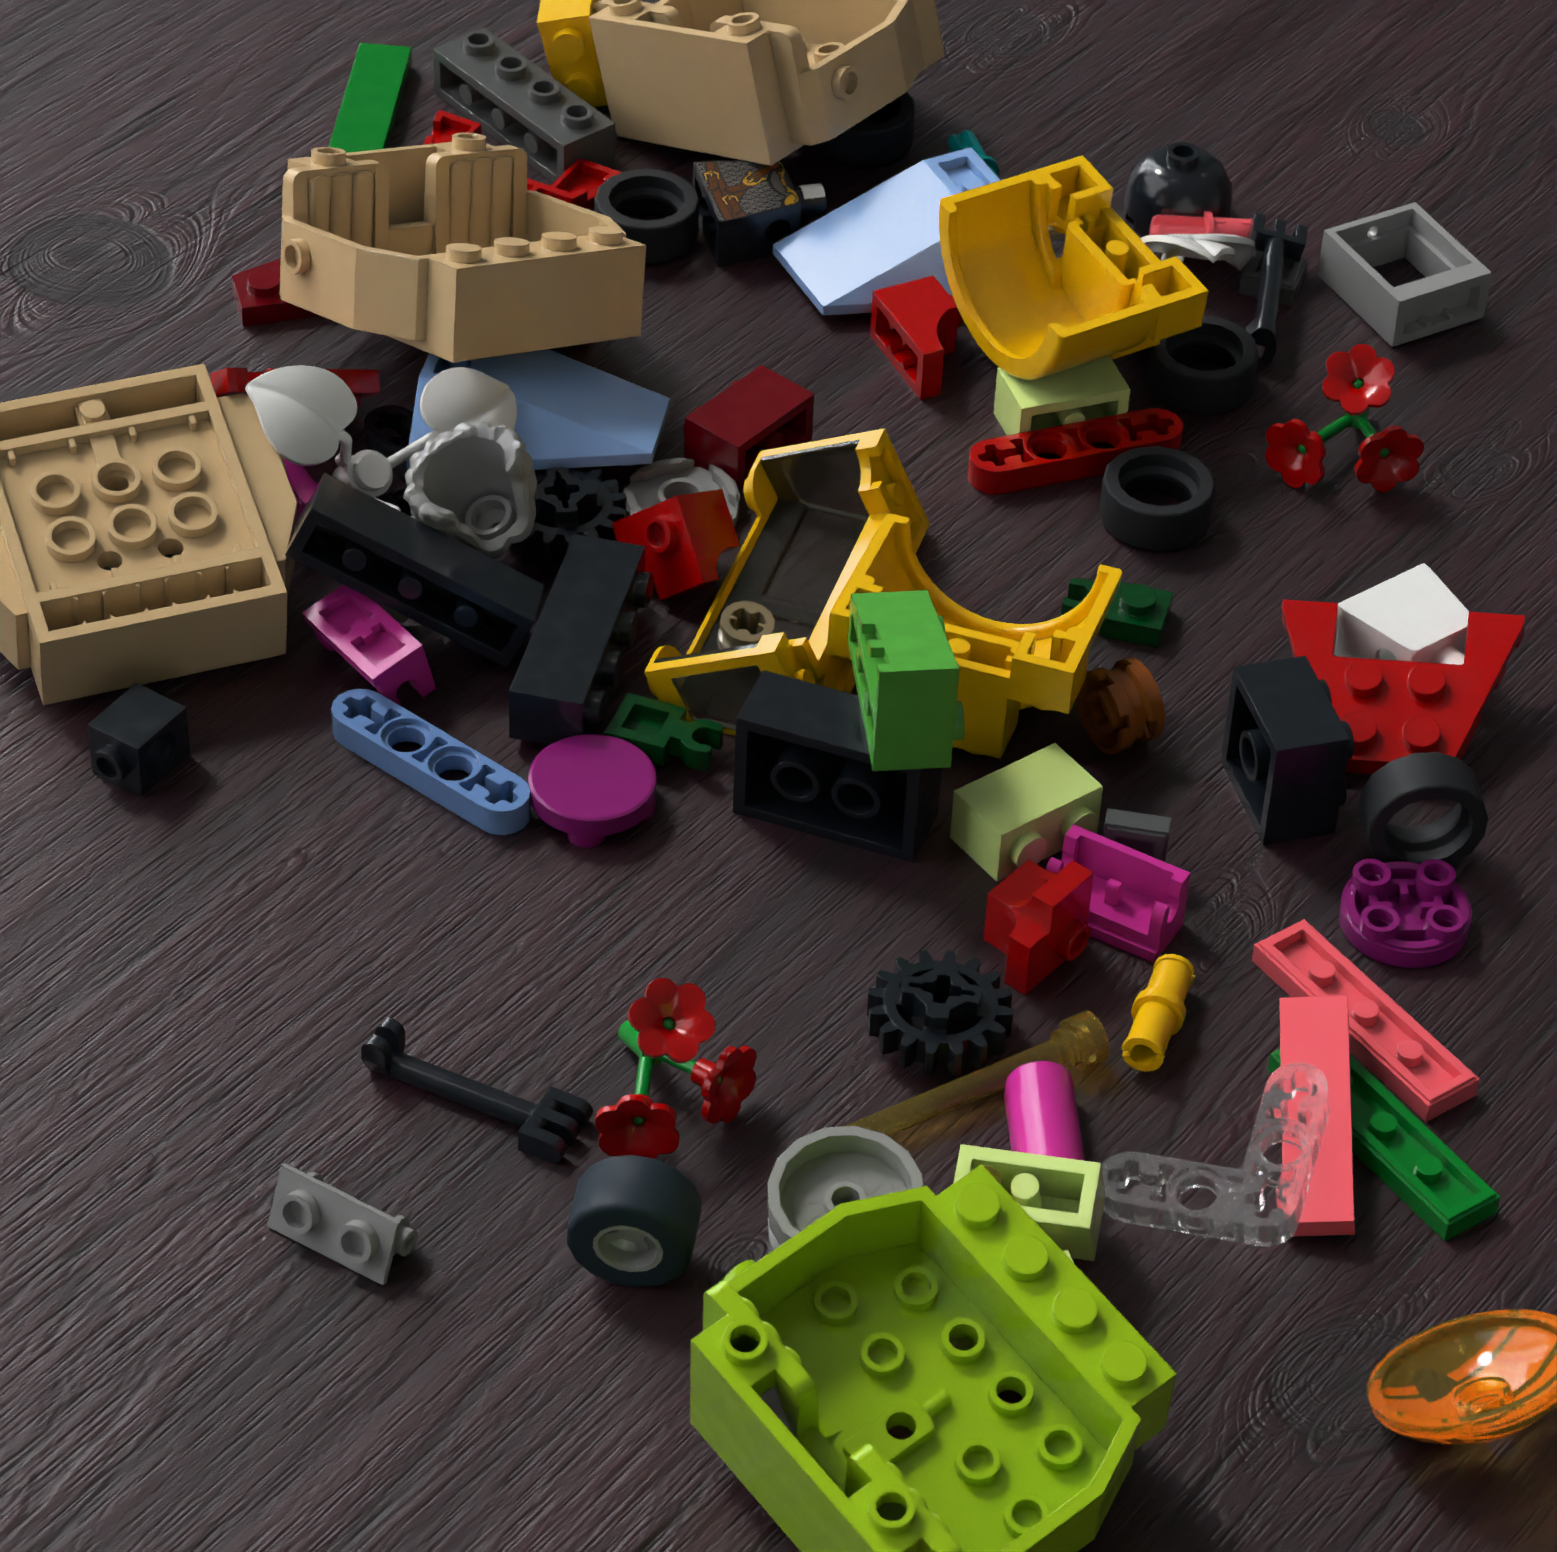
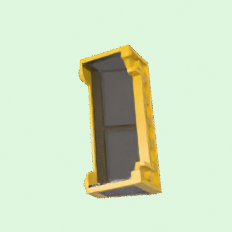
[644,428,930,736]

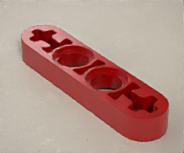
[967,408,1183,495]

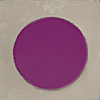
[528,734,656,848]
[1339,859,1472,968]

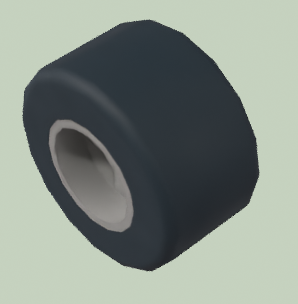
[566,1155,702,1288]

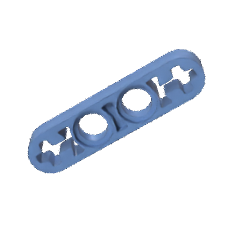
[331,689,531,835]

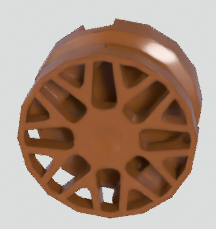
[1076,657,1165,755]

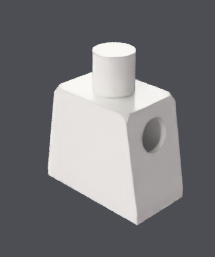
[1334,563,1469,665]

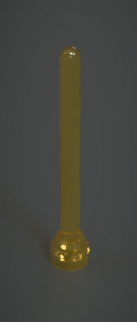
[845,1010,1110,1137]

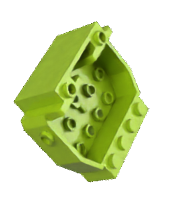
[690,1164,1177,1552]

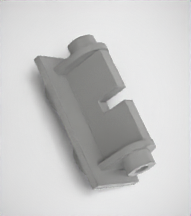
[267,1163,418,1285]

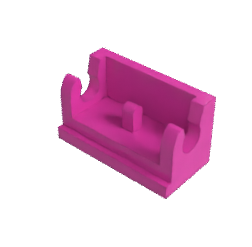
[302,585,436,705]
[1046,824,1190,963]

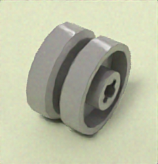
[767,1126,923,1253]

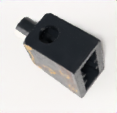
[693,160,826,267]

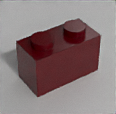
[683,365,814,491]

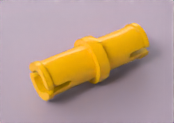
[1121,954,1195,1072]

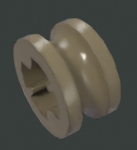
[717,601,775,652]

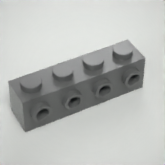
[433,28,617,183]

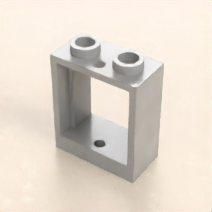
[1318,202,1492,347]

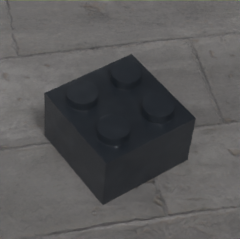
[1221,656,1354,845]

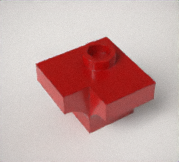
[612,489,740,600]
[983,859,1094,995]

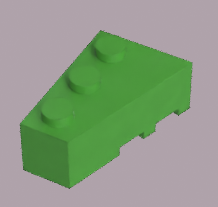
[848,590,964,771]

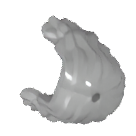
[403,422,537,559]

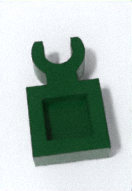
[1061,578,1173,648]
[605,692,724,770]

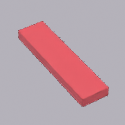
[1252,919,1480,1122]
[1279,995,1355,1237]

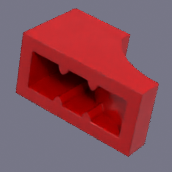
[870,276,962,400]

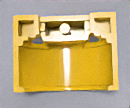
[939,155,1209,380]
[826,514,1122,759]

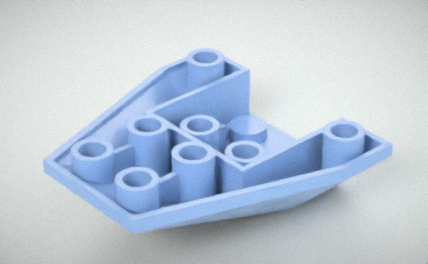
[773,147,1000,315]
[407,349,670,470]

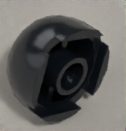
[1123,142,1233,236]

